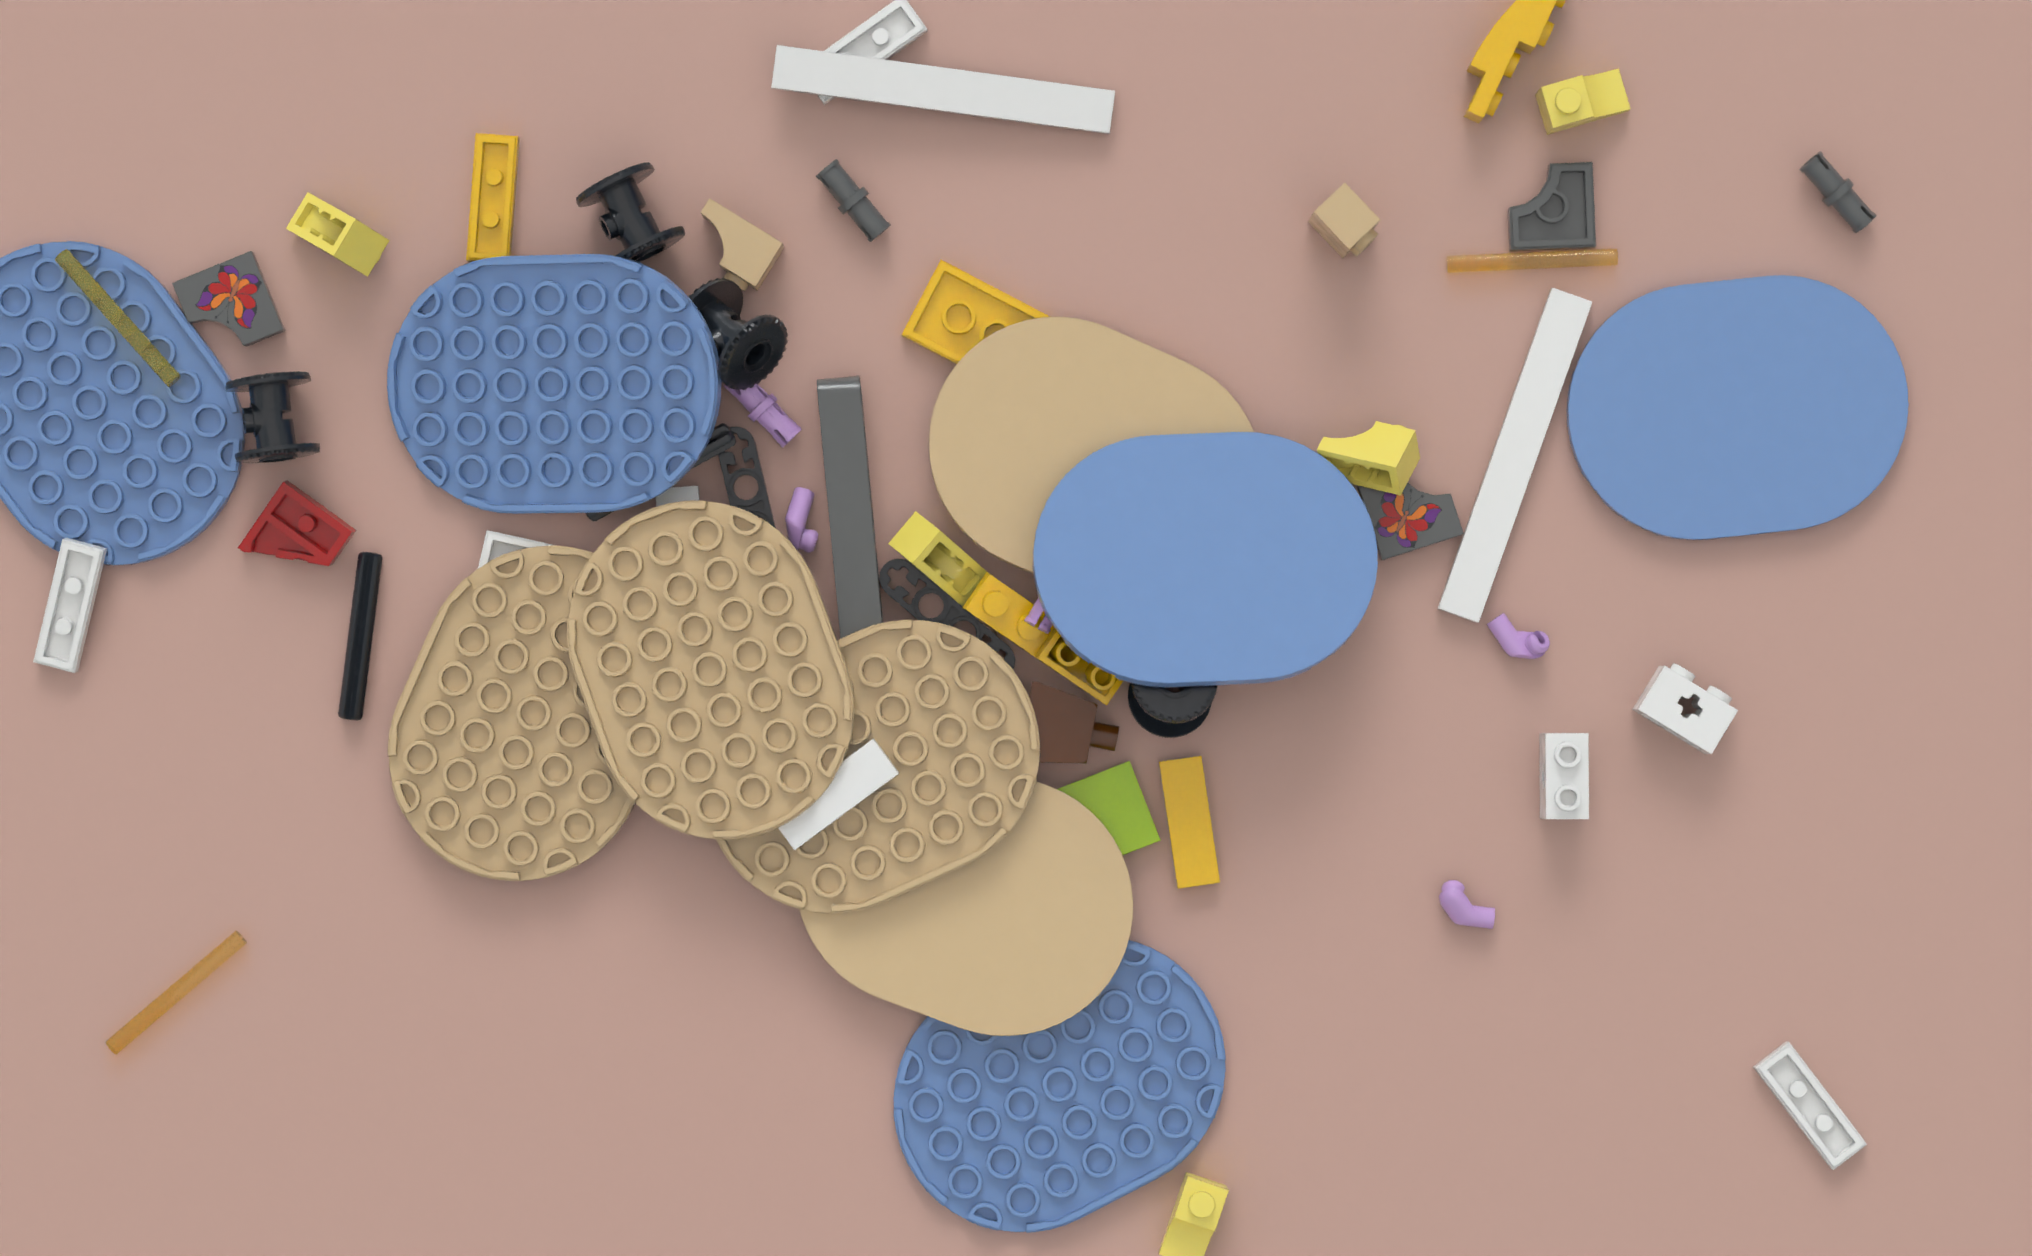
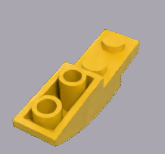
[1464,0,1566,124]
[962,572,1123,706]

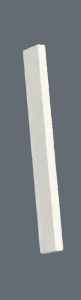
[771,45,1115,134]
[1437,287,1592,623]

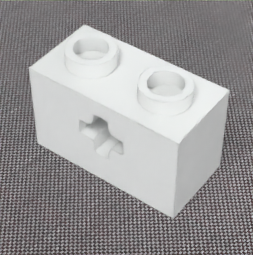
[1632,663,1738,754]
[1539,733,1589,819]

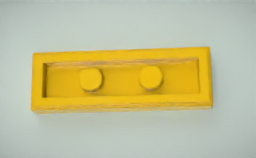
[466,133,520,262]
[1159,756,1220,889]

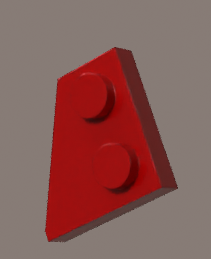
[238,480,356,566]

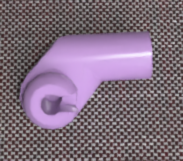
[785,487,818,553]
[1487,613,1550,659]
[1439,880,1495,929]

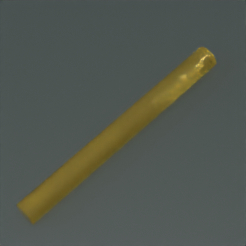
[1446,248,1618,273]
[55,249,181,387]
[105,930,247,1055]

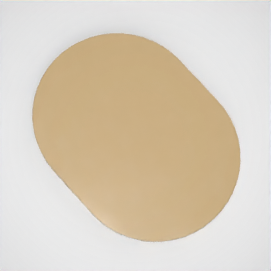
[928,317,1254,575]
[567,500,854,840]
[387,545,635,881]
[716,620,1040,914]
[800,781,1133,1036]

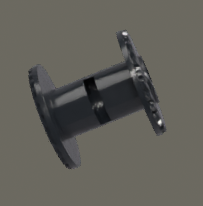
[576,162,685,262]
[688,278,788,390]
[225,371,320,463]
[1128,683,1218,738]

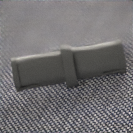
[1799,151,1877,233]
[816,159,891,242]

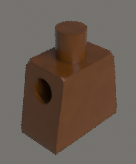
[1029,681,1120,764]

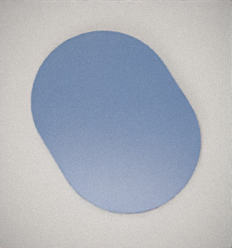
[0,241,245,565]
[387,254,722,514]
[1566,275,1909,540]
[1033,432,1378,687]
[894,940,1226,1233]

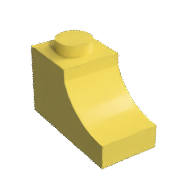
[1535,68,1631,135]
[286,192,390,277]
[1317,421,1420,495]
[888,511,988,607]
[1158,1172,1229,1256]

